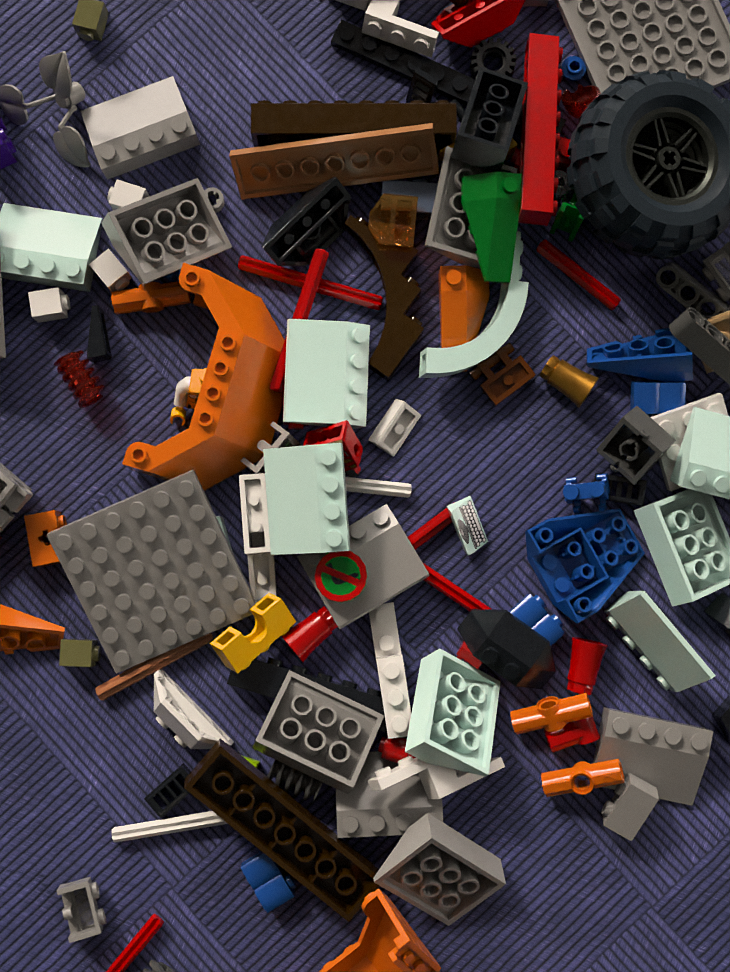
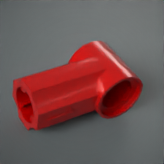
[544,717,600,753]

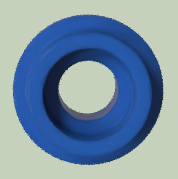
[561,56,586,82]

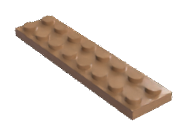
[229,123,439,200]

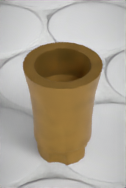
[539,355,599,408]

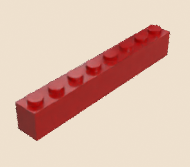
[518,33,563,226]

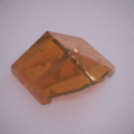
[368,193,418,248]

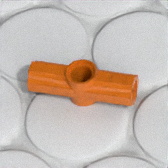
[111,281,191,315]
[510,693,593,734]
[541,759,625,797]

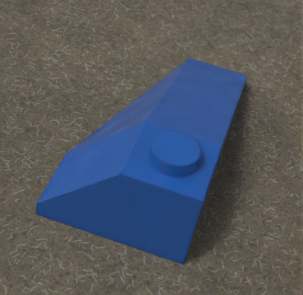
[587,328,693,382]

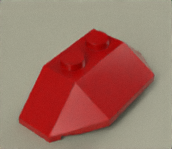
[431,0,525,48]

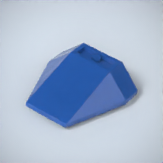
[525,508,645,624]

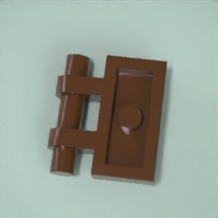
[469,343,536,406]

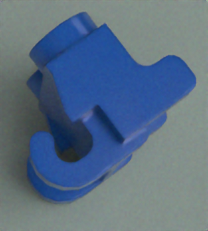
[563,473,610,514]

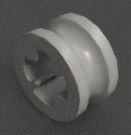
[204,187,225,213]

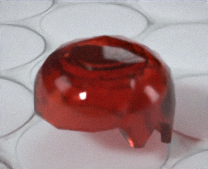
[561,85,601,119]

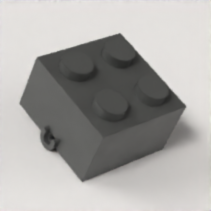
[596,406,676,485]

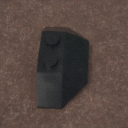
[261,177,351,266]
[457,609,557,689]

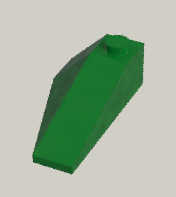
[461,172,522,283]

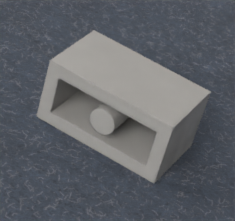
[601,773,659,841]

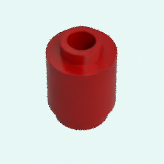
[378,736,416,763]

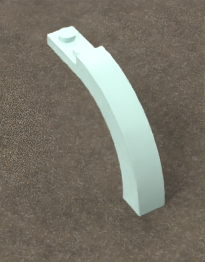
[419,231,529,378]

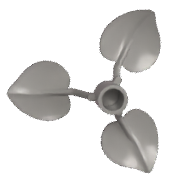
[0,51,91,167]

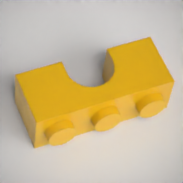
[210,593,296,674]

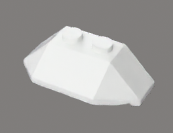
[154,669,234,749]

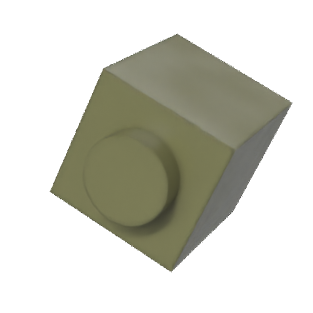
[72,0,109,41]
[59,639,101,667]

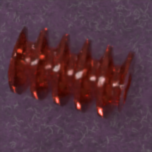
[54,350,105,408]

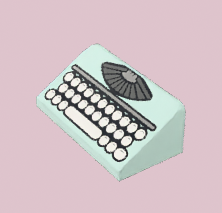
[447,496,488,555]

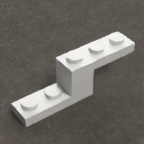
[336,0,439,58]
[239,473,277,603]
[369,602,411,739]
[368,756,505,799]

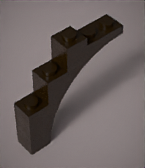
[345,215,424,382]

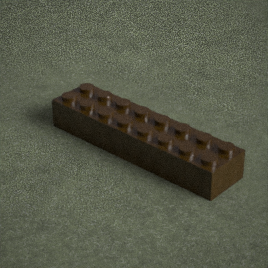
[251,100,457,152]
[184,738,379,922]

